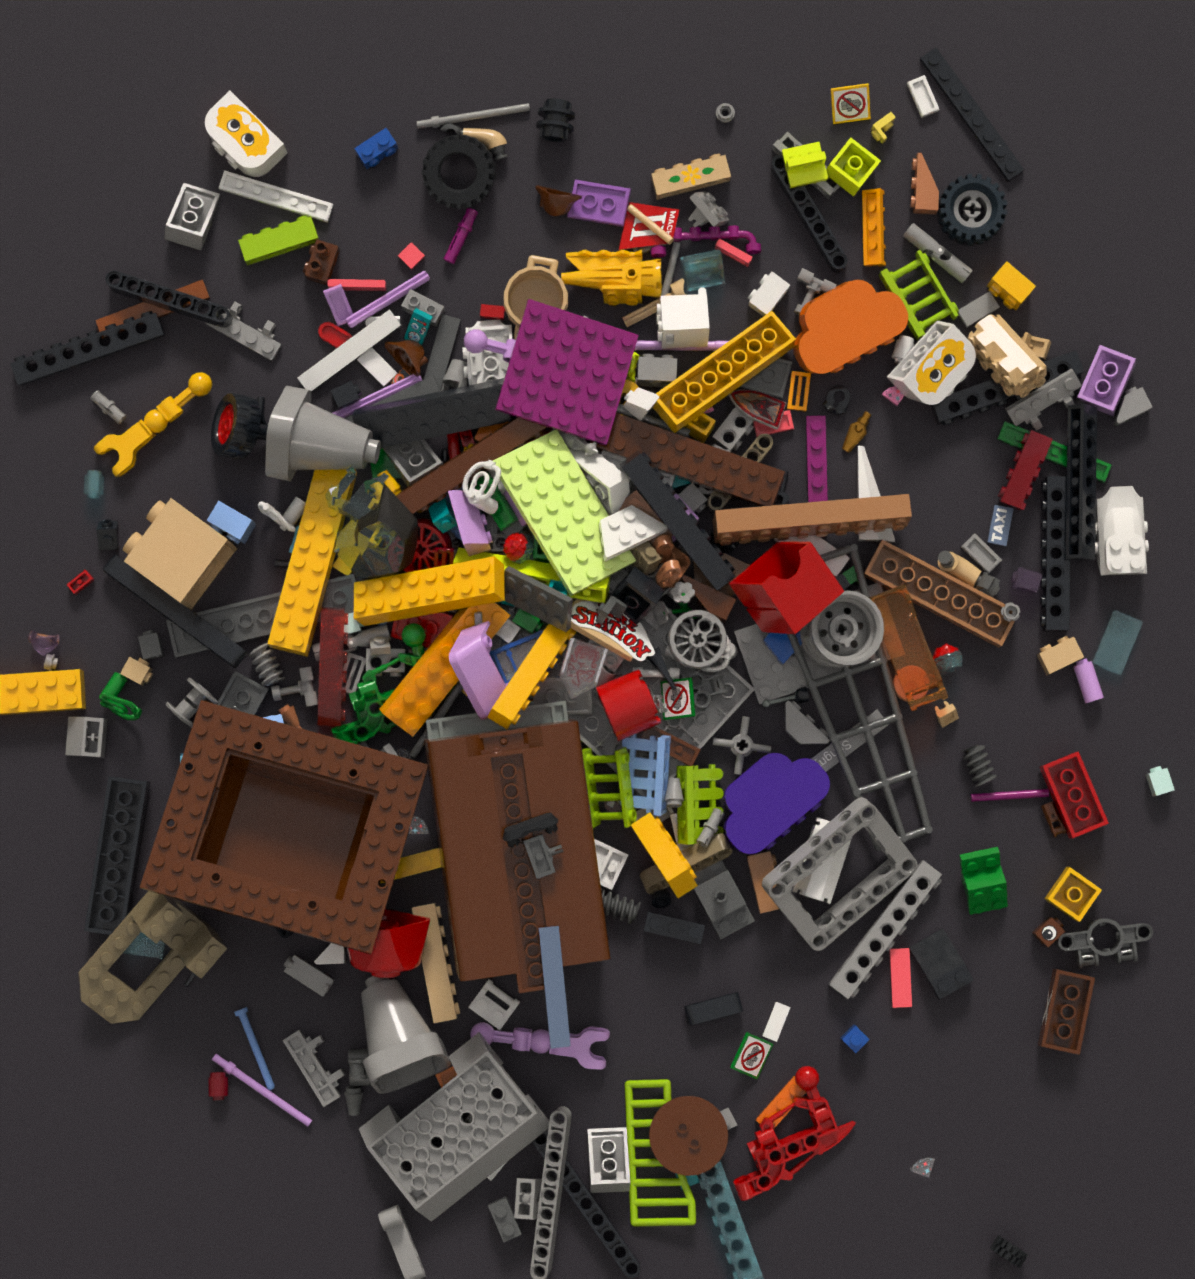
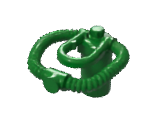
[99,672,142,721]

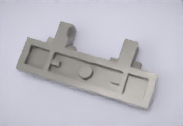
[206,302,282,362]
[1005,368,1082,431]
[282,1030,346,1107]

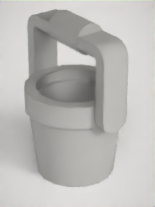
[441,359,468,391]

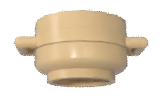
[504,255,568,340]

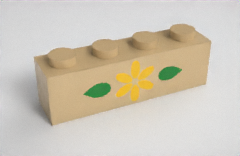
[651,154,731,200]

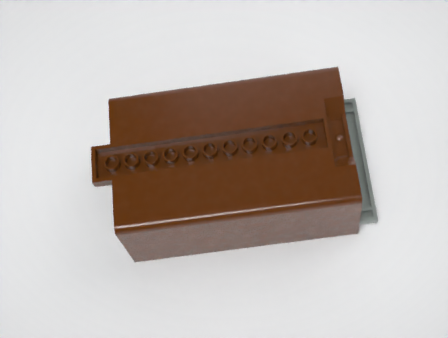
[424,701,611,993]

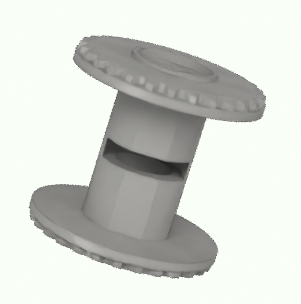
[166,677,218,728]

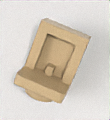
[1021,332,1051,360]

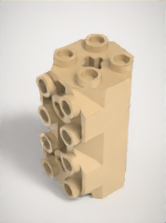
[968,314,1047,398]

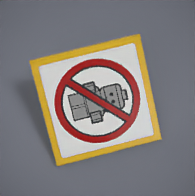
[831,83,871,124]

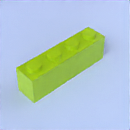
[238,216,319,266]

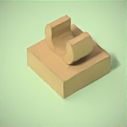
[935,701,959,728]

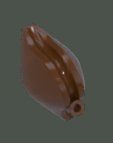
[536,185,582,216]
[385,340,428,377]

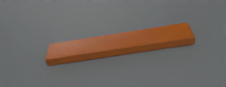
[95,280,210,339]

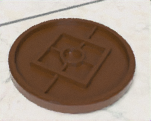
[649,1096,728,1176]

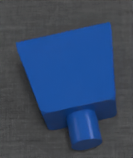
[763,631,802,665]

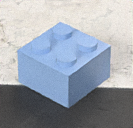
[207,500,256,544]

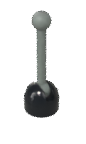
[762,686,809,707]

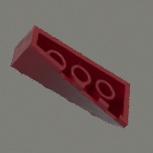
[998,430,1053,510]

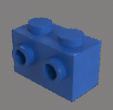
[354,128,398,169]

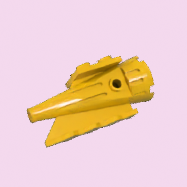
[561,250,662,306]

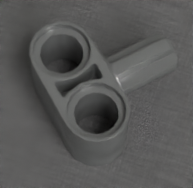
[485,515,507,554]

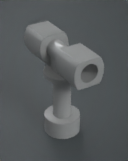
[794,268,836,315]
[271,666,319,707]

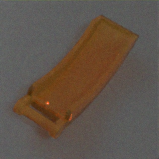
[869,584,948,711]

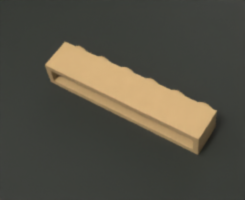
[412,903,460,1023]

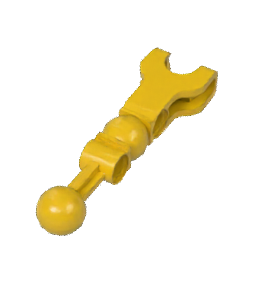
[94,372,212,477]

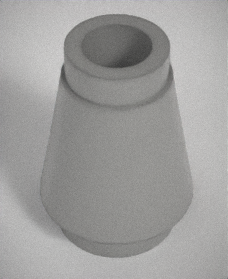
[664,778,684,808]

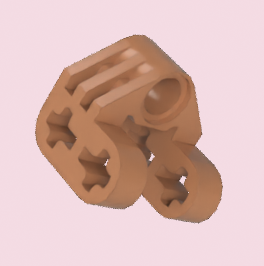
[652,535,690,588]

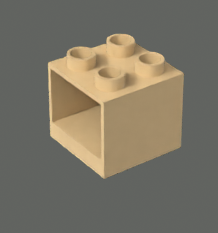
[123,498,237,610]

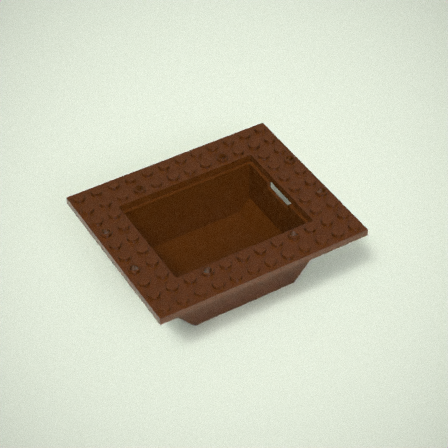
[140,700,429,955]

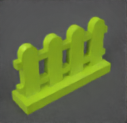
[677,764,724,845]

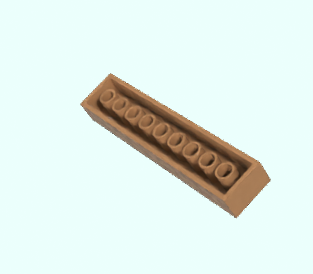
[712,494,912,545]

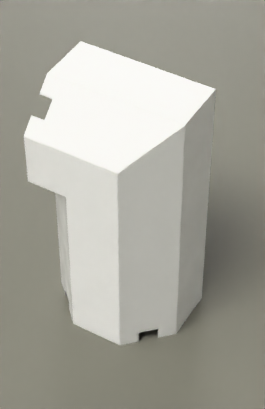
[792,817,851,904]

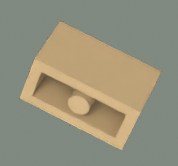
[1037,636,1084,675]

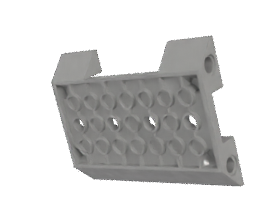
[359,1032,549,1222]

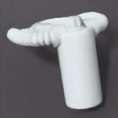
[462,460,501,514]
[258,497,305,532]
[688,628,738,672]

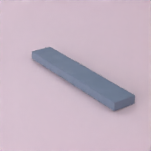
[538,926,571,1049]

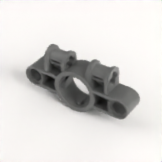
[1055,918,1153,969]

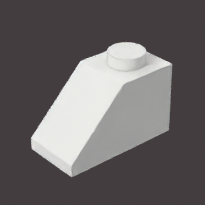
[623,387,659,421]

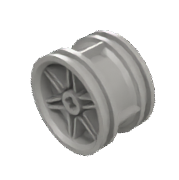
[800,591,884,668]

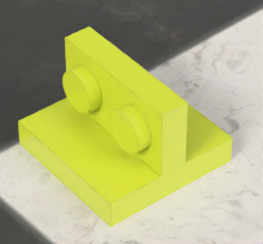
[782,142,828,188]

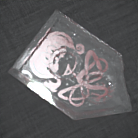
[559,638,608,699]

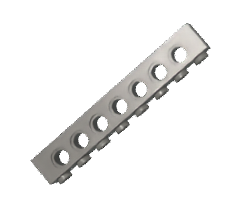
[828,860,942,999]

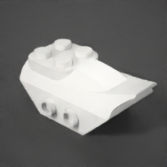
[463,320,512,385]
[1095,486,1149,576]

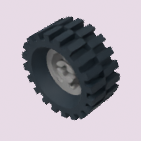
[937,174,1007,246]

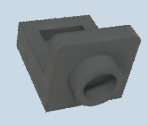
[595,595,627,625]

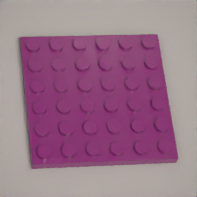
[495,299,639,446]

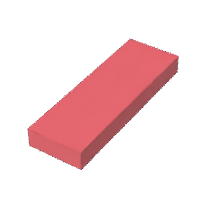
[328,279,387,291]
[889,948,912,1008]

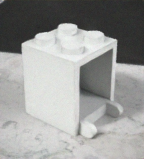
[656,288,709,349]

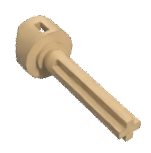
[622,278,687,327]

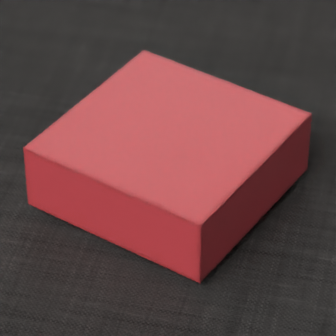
[398,242,425,270]

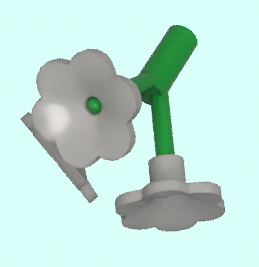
[653,582,697,625]

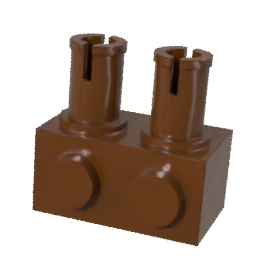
[303,239,340,286]

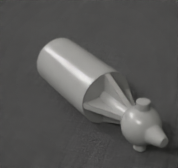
[551,428,599,456]

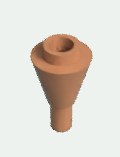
[278,704,302,729]

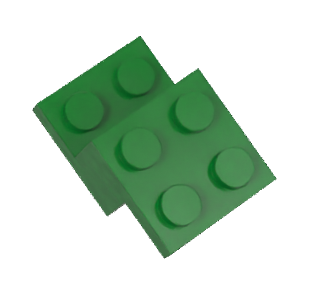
[960,847,1008,915]

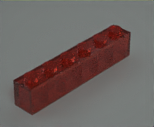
[317,607,349,726]

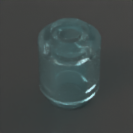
[84,470,104,499]

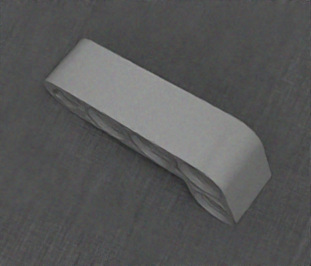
[378,1205,426,1279]

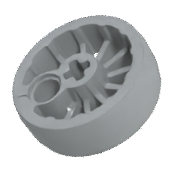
[668,610,727,669]

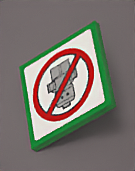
[660,677,695,720]
[730,1032,773,1079]

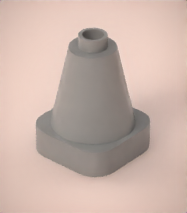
[265,386,381,482]
[361,976,451,1094]

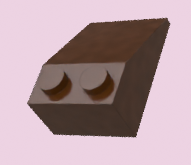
[681,574,736,624]

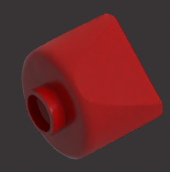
[347,909,430,978]

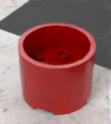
[595,669,661,741]

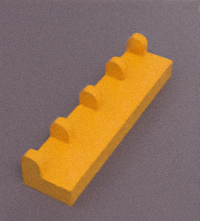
[862,188,886,267]

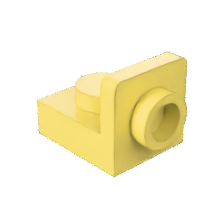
[871,112,896,144]

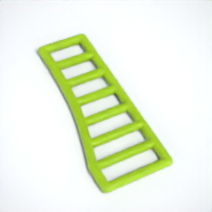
[625,1079,696,1227]

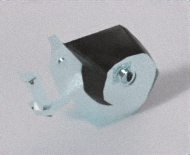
[325,464,418,580]

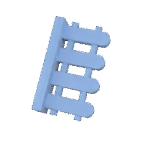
[619,734,671,816]

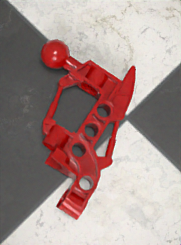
[733,1066,856,1201]

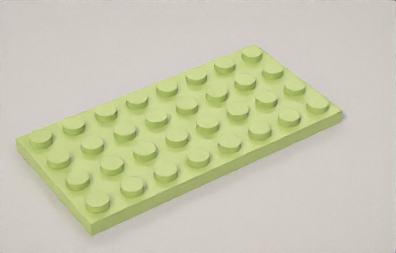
[493,430,636,596]

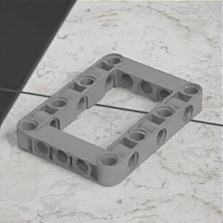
[762,797,917,951]

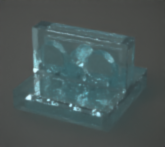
[680,249,725,292]

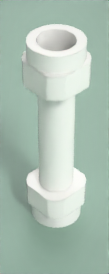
[633,667,680,680]

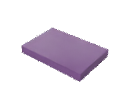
[567,180,631,227]

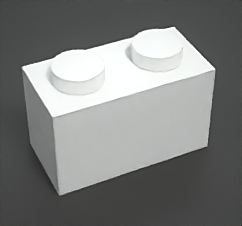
[748,272,790,317]

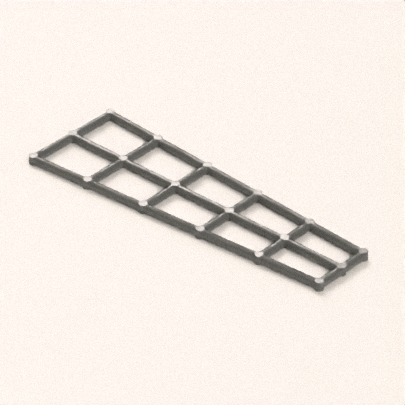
[787,544,933,851]

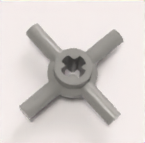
[713,716,771,775]

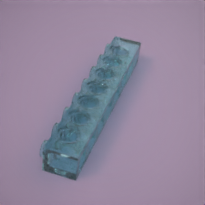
[698,1161,764,1279]

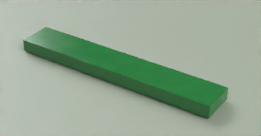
[997,421,1112,483]

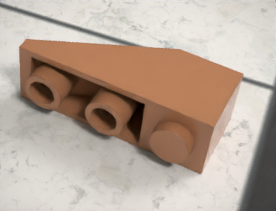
[910,153,939,214]

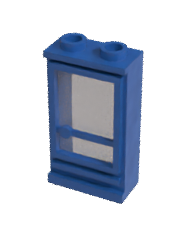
[489,630,559,684]

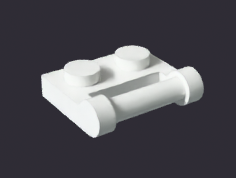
[468,979,520,1030]

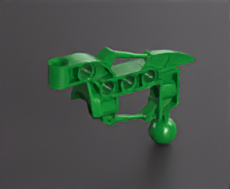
[331,623,455,744]

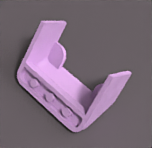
[449,621,508,720]

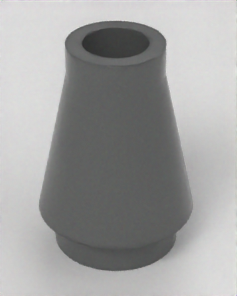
[344,1086,363,1116]

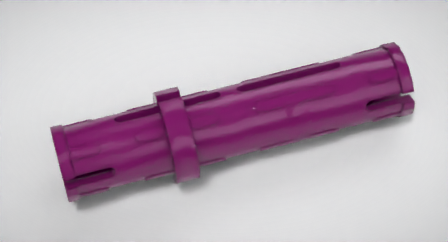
[443,207,478,264]

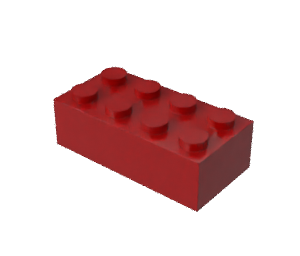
[1039,751,1109,839]

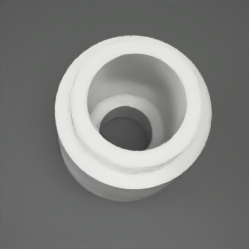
[892,335,915,364]

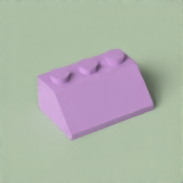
[1077,345,1136,416]
[448,490,493,556]

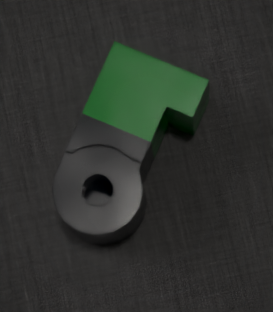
[836,566,859,591]

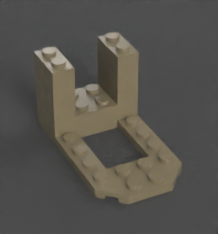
[78,891,227,1024]

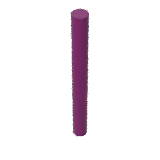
[971,789,1049,802]

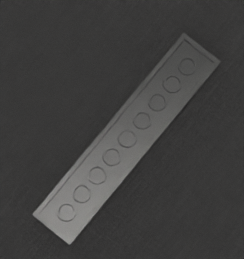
[166,574,356,658]

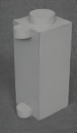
[283,954,335,997]

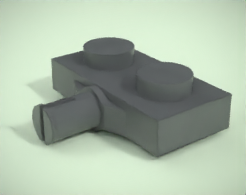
[523,834,563,879]

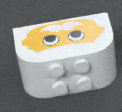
[205,91,287,177]
[887,320,976,405]

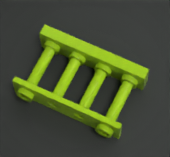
[879,250,959,341]
[582,747,637,828]

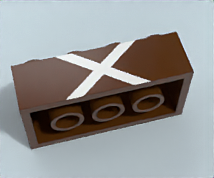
[1038,969,1095,1055]

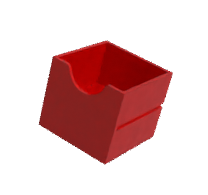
[729,542,844,634]

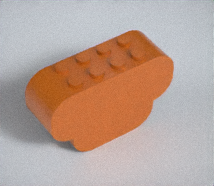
[793,280,908,374]

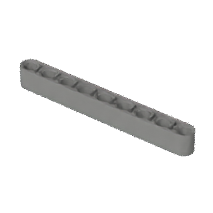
[530,1106,572,1279]

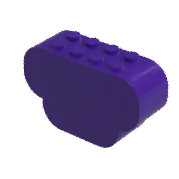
[724,753,830,854]

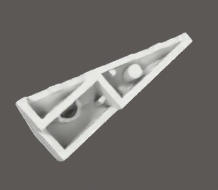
[857,446,895,542]

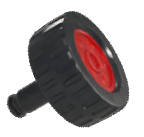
[211,393,268,460]

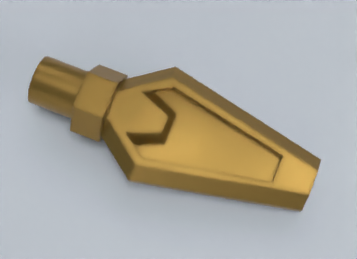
[842,411,871,453]

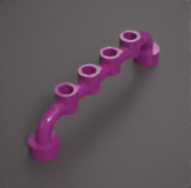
[651,225,761,258]

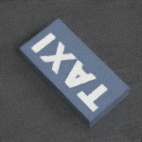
[987,505,1014,547]

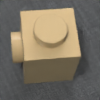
[120,657,153,686]

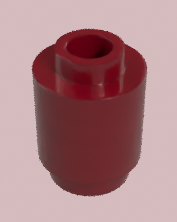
[208,1072,228,1100]

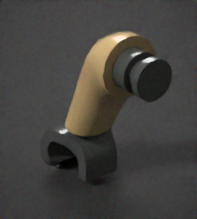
[441,124,508,161]
[938,550,1000,598]

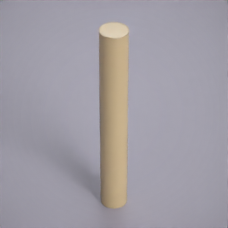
[627,204,674,245]

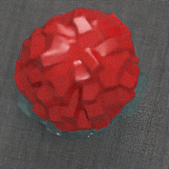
[503,532,534,564]
[932,643,963,675]

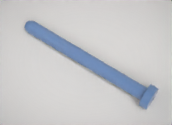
[234,1007,275,1090]

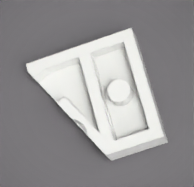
[594,839,628,890]

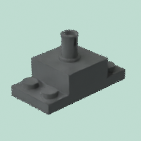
[694,860,755,939]

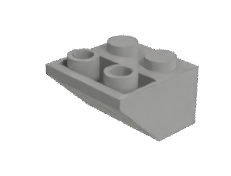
[65,717,108,758]

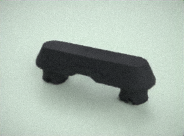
[503,813,558,847]

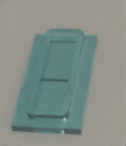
[1092,610,1143,675]

